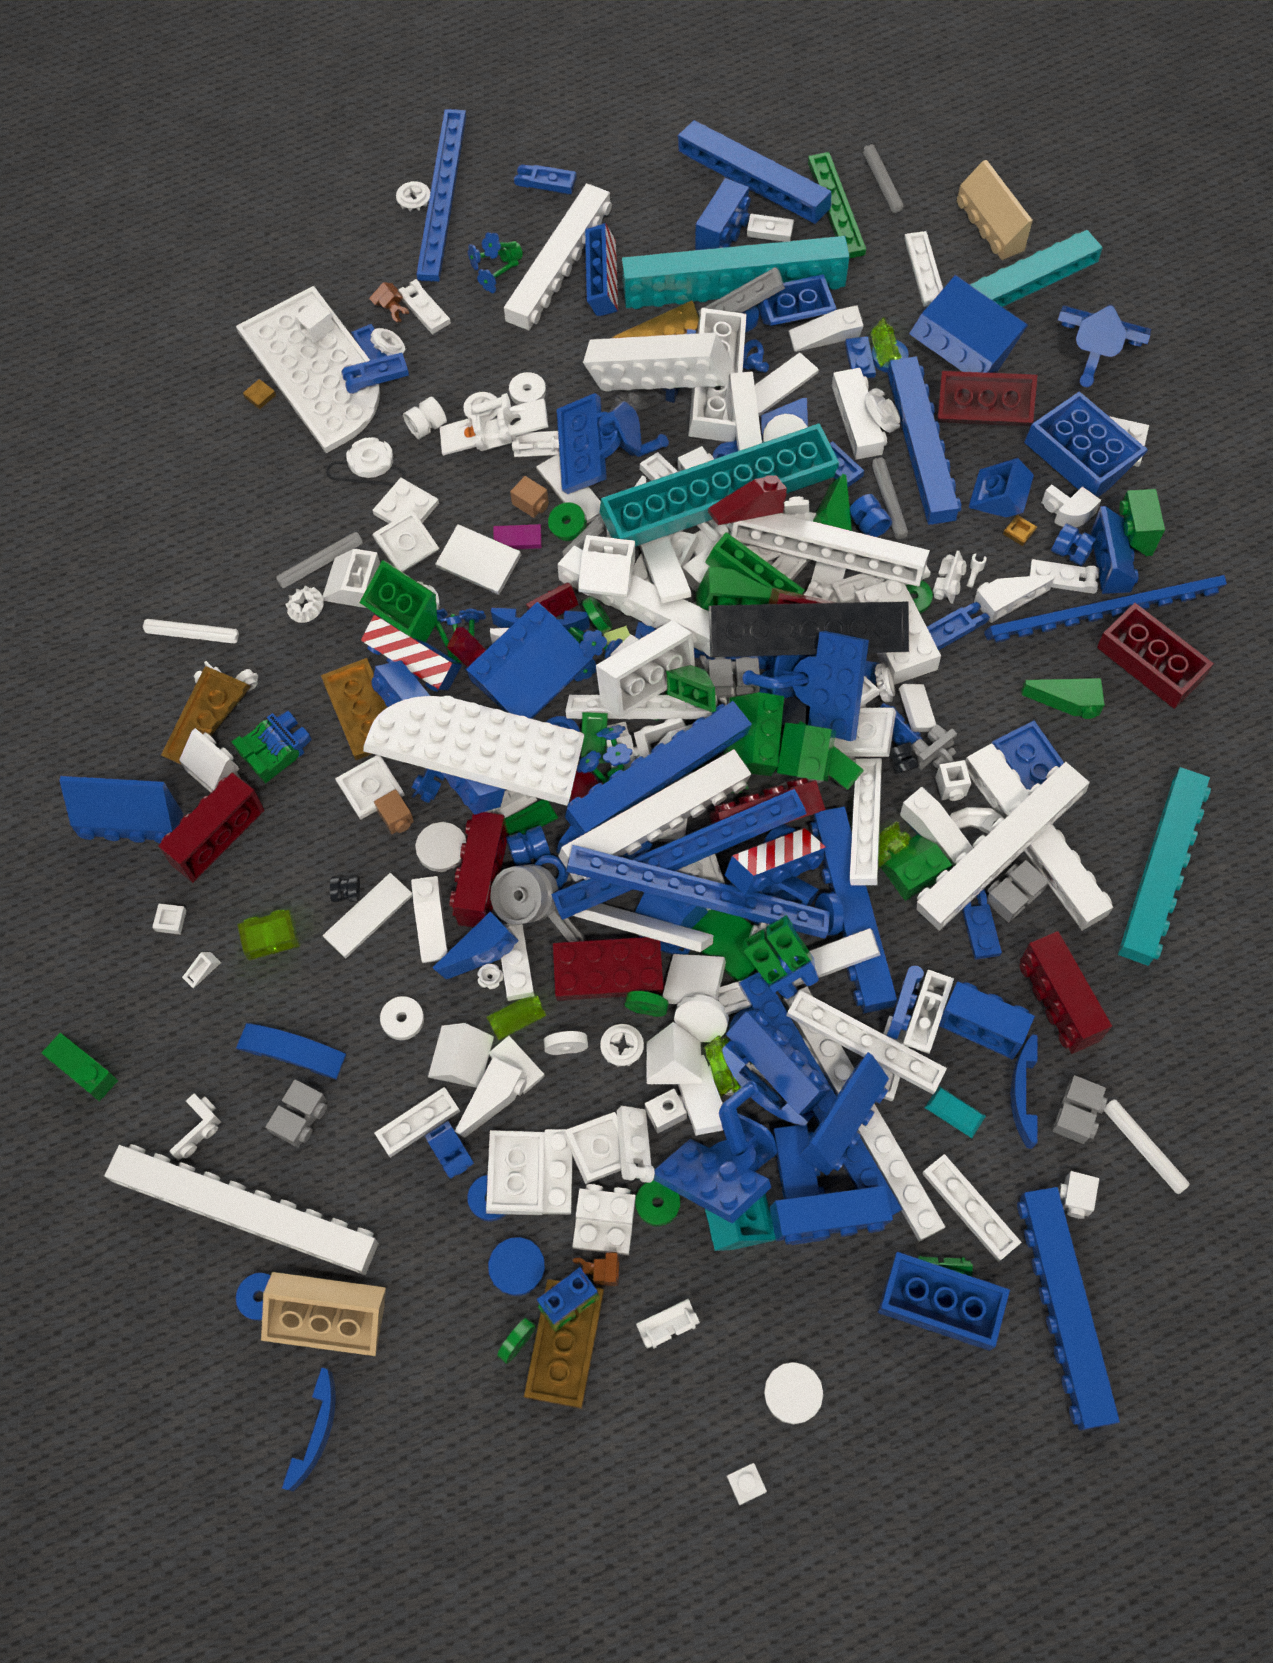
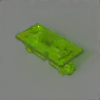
[870,317,901,367]
[878,821,911,869]
[486,994,546,1041]
[705,1035,741,1097]

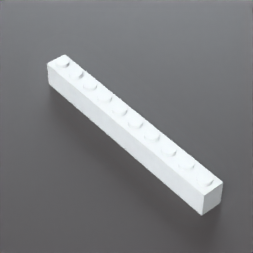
[104,1144,379,1275]

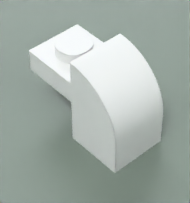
[1042,485,1101,527]

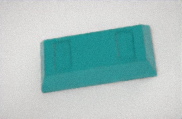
[925,1086,986,1138]

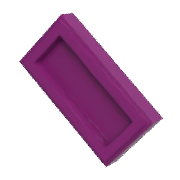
[494,524,542,549]

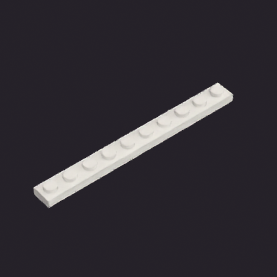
[783,987,945,1242]

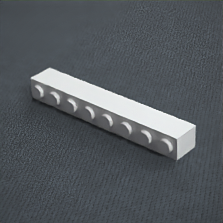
[504,183,612,330]
[732,513,930,586]
[558,546,725,658]
[965,744,1113,931]
[559,750,751,882]
[916,762,1089,931]

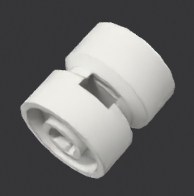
[403,397,447,439]

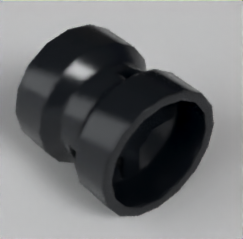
[889,742,919,775]
[330,876,360,902]

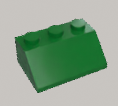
[359,560,437,642]
[723,692,784,776]

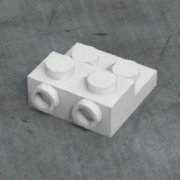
[573,1184,636,1255]

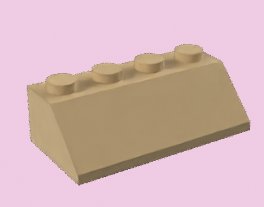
[957,160,1033,260]
[261,1272,386,1356]

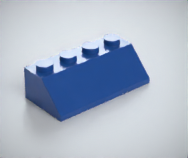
[799,1052,889,1175]
[878,1252,1010,1351]

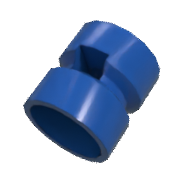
[850,494,892,537]
[1051,523,1097,566]
[506,826,551,866]

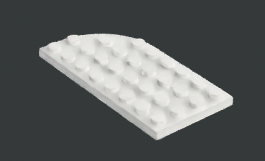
[236,286,380,453]
[363,696,584,806]

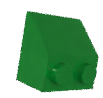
[1119,489,1165,556]
[777,723,836,782]
[878,834,952,901]

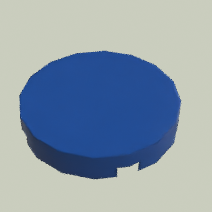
[488,1237,545,1296]

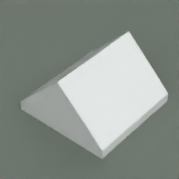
[647,1022,702,1084]
[428,1023,494,1088]

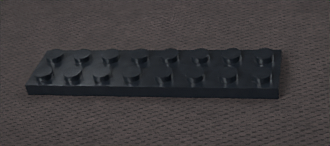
[709,601,909,657]

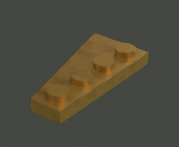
[612,300,699,338]
[161,666,251,765]

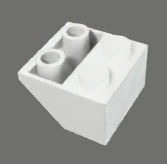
[578,535,635,598]
[323,549,380,608]
[179,728,241,793]

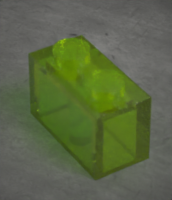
[237,910,300,961]

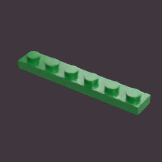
[808,152,866,258]

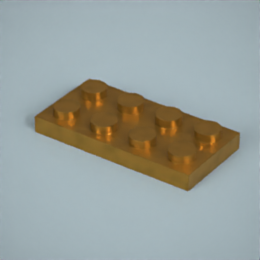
[321,658,388,760]
[524,1279,604,1409]

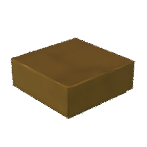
[243,379,276,409]
[1003,515,1037,546]

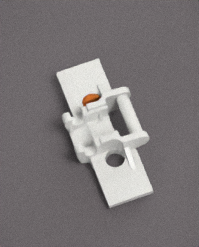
[440,393,548,456]

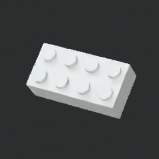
[854,579,941,685]
[596,620,695,718]

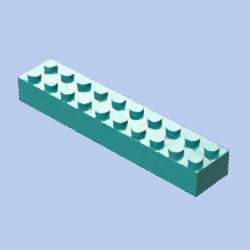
[622,236,849,309]
[599,424,839,547]

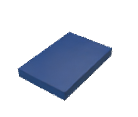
[991,720,1064,790]

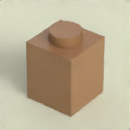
[510,476,549,518]
[374,789,414,834]

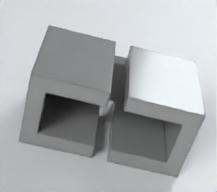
[707,657,760,698]
[987,860,1049,923]
[1052,1075,1107,1144]
[266,1079,327,1148]

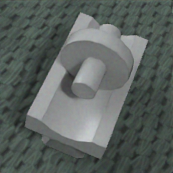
[912,725,957,770]

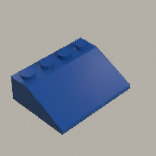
[909,275,1028,373]
[1024,391,1148,497]
[466,602,593,719]
[60,776,184,843]

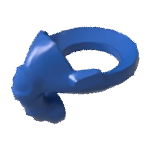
[743,340,769,372]
[535,855,569,891]

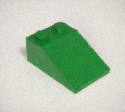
[696,566,772,611]

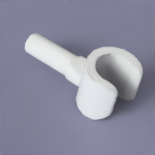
[967,554,986,588]

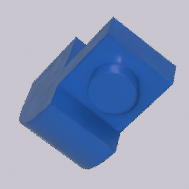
[424,1121,474,1179]

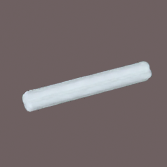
[143,619,239,643]
[1104,1099,1189,1194]

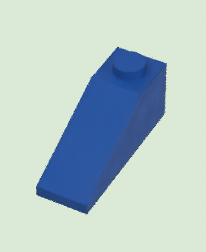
[433,912,519,979]

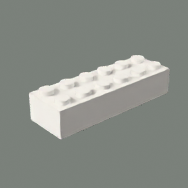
[688,308,746,442]
[583,333,732,391]

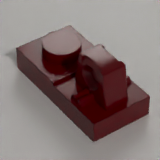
[526,582,579,618]
[447,627,486,667]

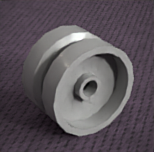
[490,864,559,925]

